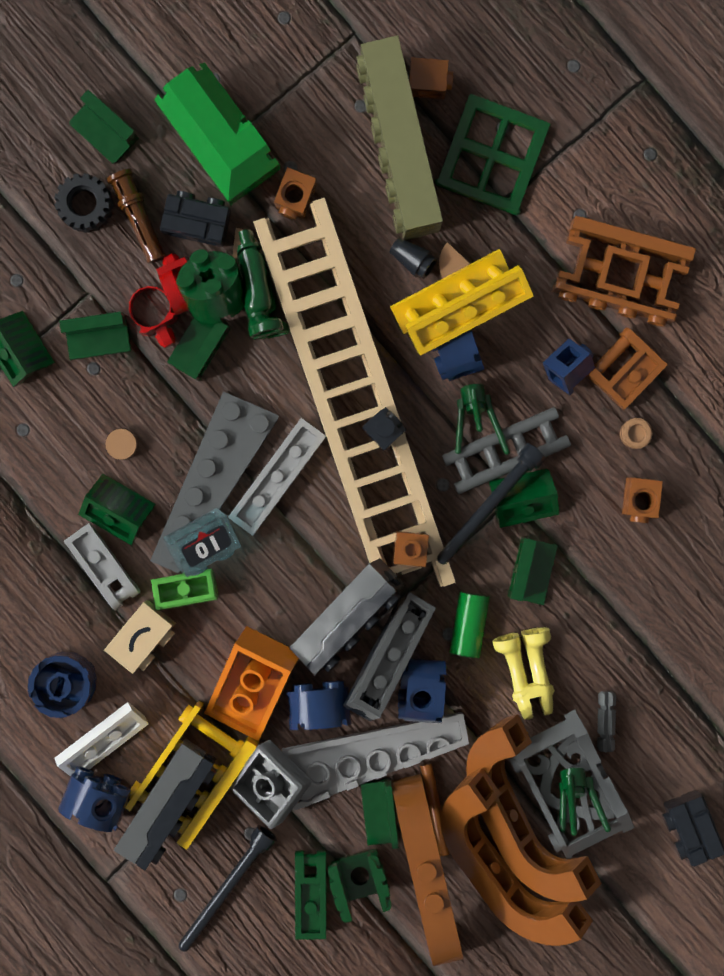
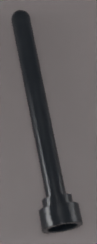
[437,443,546,565]
[178,825,277,952]

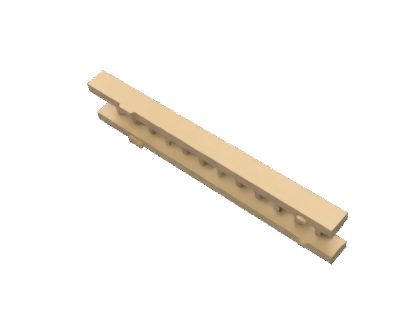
[253,198,456,587]

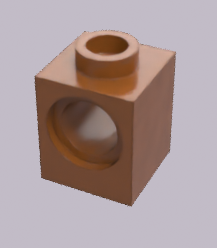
[409,57,454,100]
[274,167,317,220]
[622,478,663,523]
[393,531,429,567]

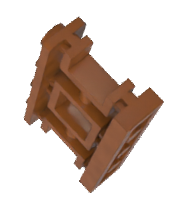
[552,216,696,327]

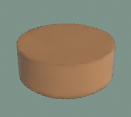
[620,418,652,449]
[106,429,138,460]

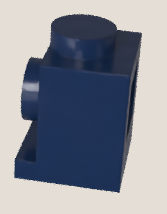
[543,339,595,395]

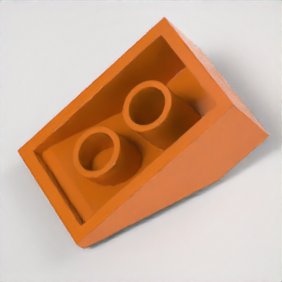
[204,626,299,741]

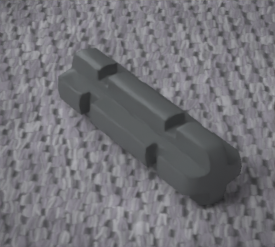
[597,691,616,752]

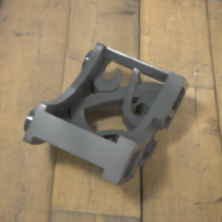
[509,710,634,859]

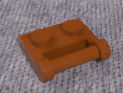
[586,327,668,410]

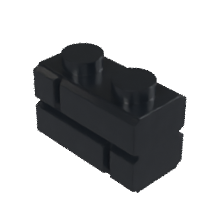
[160,191,231,248]
[662,790,724,867]

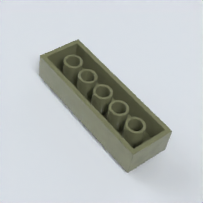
[356,35,443,240]

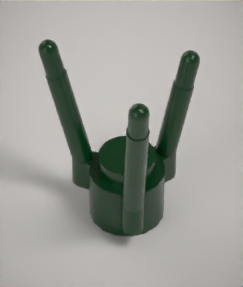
[455,384,510,455]
[559,768,611,836]

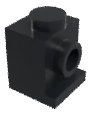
[362,407,406,451]

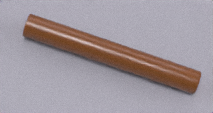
[420,762,450,856]

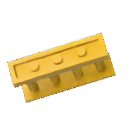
[390,249,533,356]
[125,701,259,850]

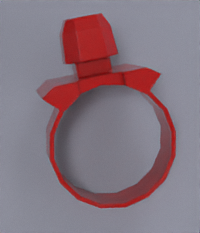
[156,253,189,316]
[129,286,179,349]

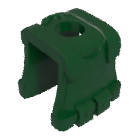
[328,849,392,922]

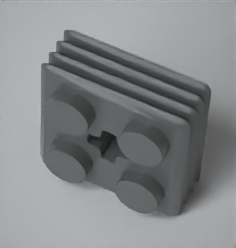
[230,740,312,829]

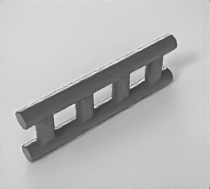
[441,407,571,495]

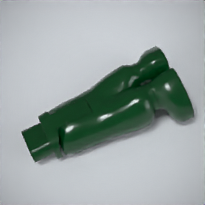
[237,229,290,340]

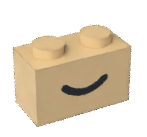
[104,600,176,674]

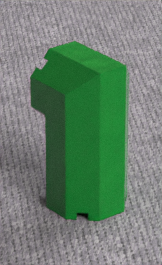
[154,62,281,206]

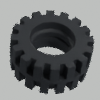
[54,173,114,233]

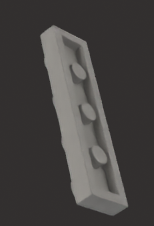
[228,418,326,536]

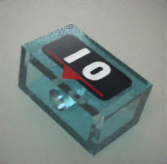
[163,508,241,577]

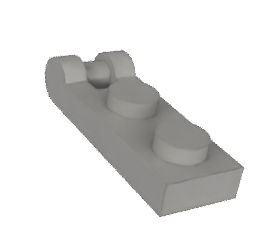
[64,523,141,611]

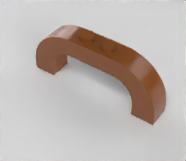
[466,714,602,902]
[440,768,593,946]
[391,774,464,966]

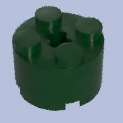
[176,249,245,324]

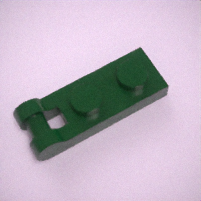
[295,850,326,940]

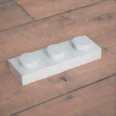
[54,702,148,776]

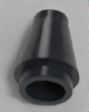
[389,237,437,279]

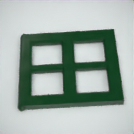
[434,94,550,215]

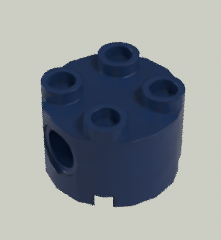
[432,330,484,382]
[28,651,97,718]
[398,658,446,723]
[287,681,352,730]
[58,766,131,832]

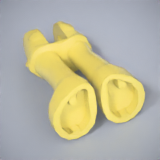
[493,627,555,720]

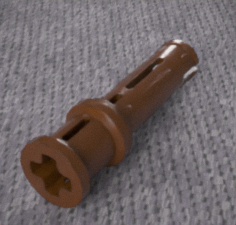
[107,168,166,264]

